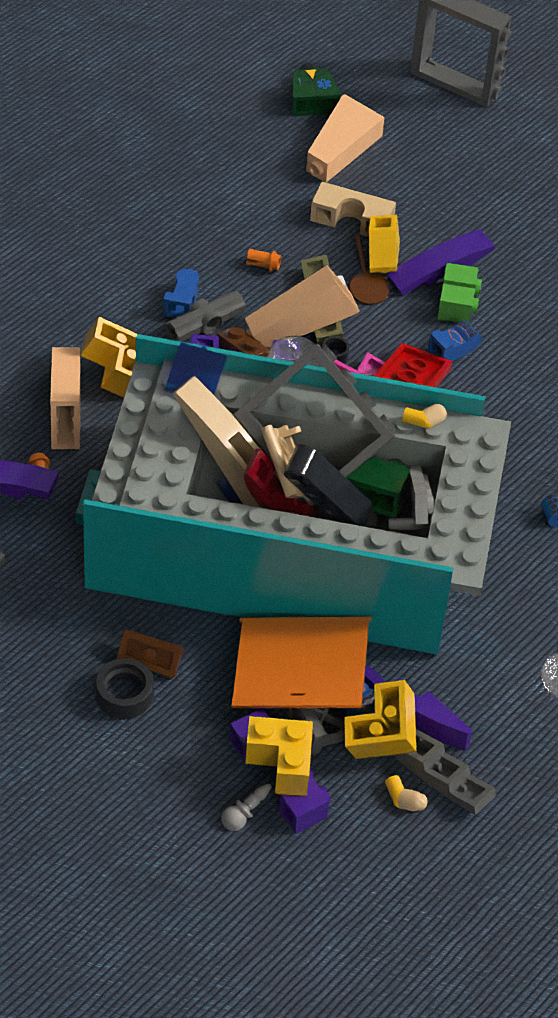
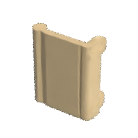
[261,425,305,498]

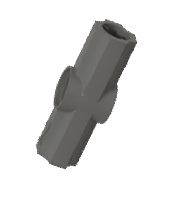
[165,290,246,342]

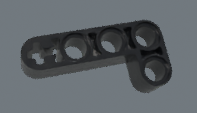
[284,444,373,527]

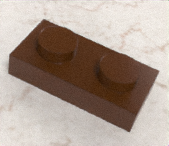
[216,327,272,358]
[116,629,184,678]

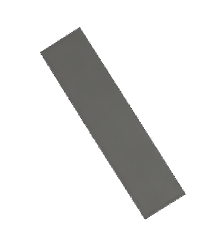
[393,729,496,815]

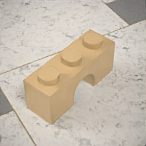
[310,182,396,237]

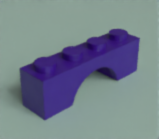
[229,708,330,834]

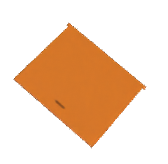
[232,617,372,708]

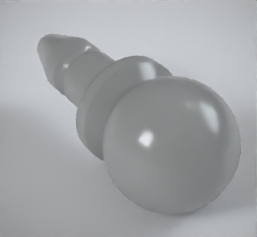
[221,784,272,831]

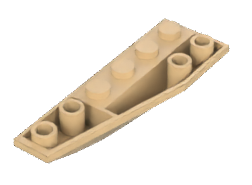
[172,376,303,508]

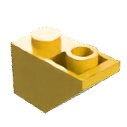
[369,215,400,273]

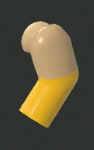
[402,404,447,429]
[385,775,427,812]

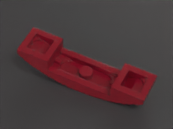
[244,449,319,518]

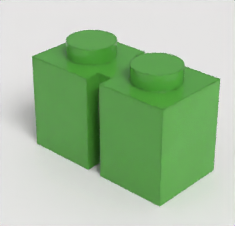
[438,263,482,323]

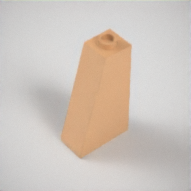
[306,94,384,183]
[245,265,360,347]
[50,347,81,449]

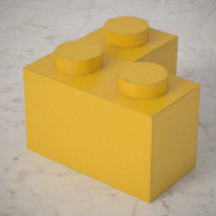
[80,317,137,398]
[345,680,416,759]
[246,716,313,796]

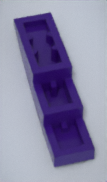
[387,229,495,296]
[0,460,59,500]
[364,665,472,751]

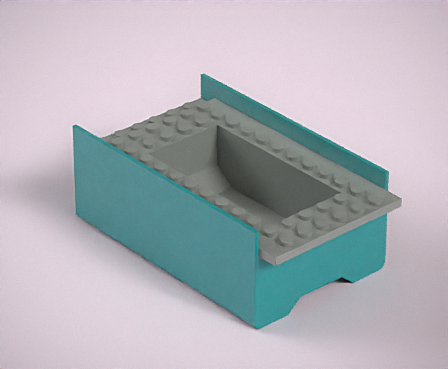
[76,334,511,655]

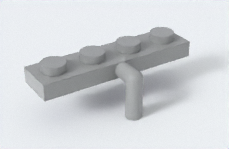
[388,466,434,531]

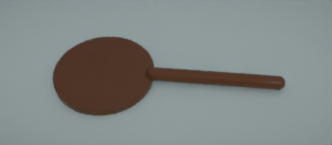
[350,234,390,305]

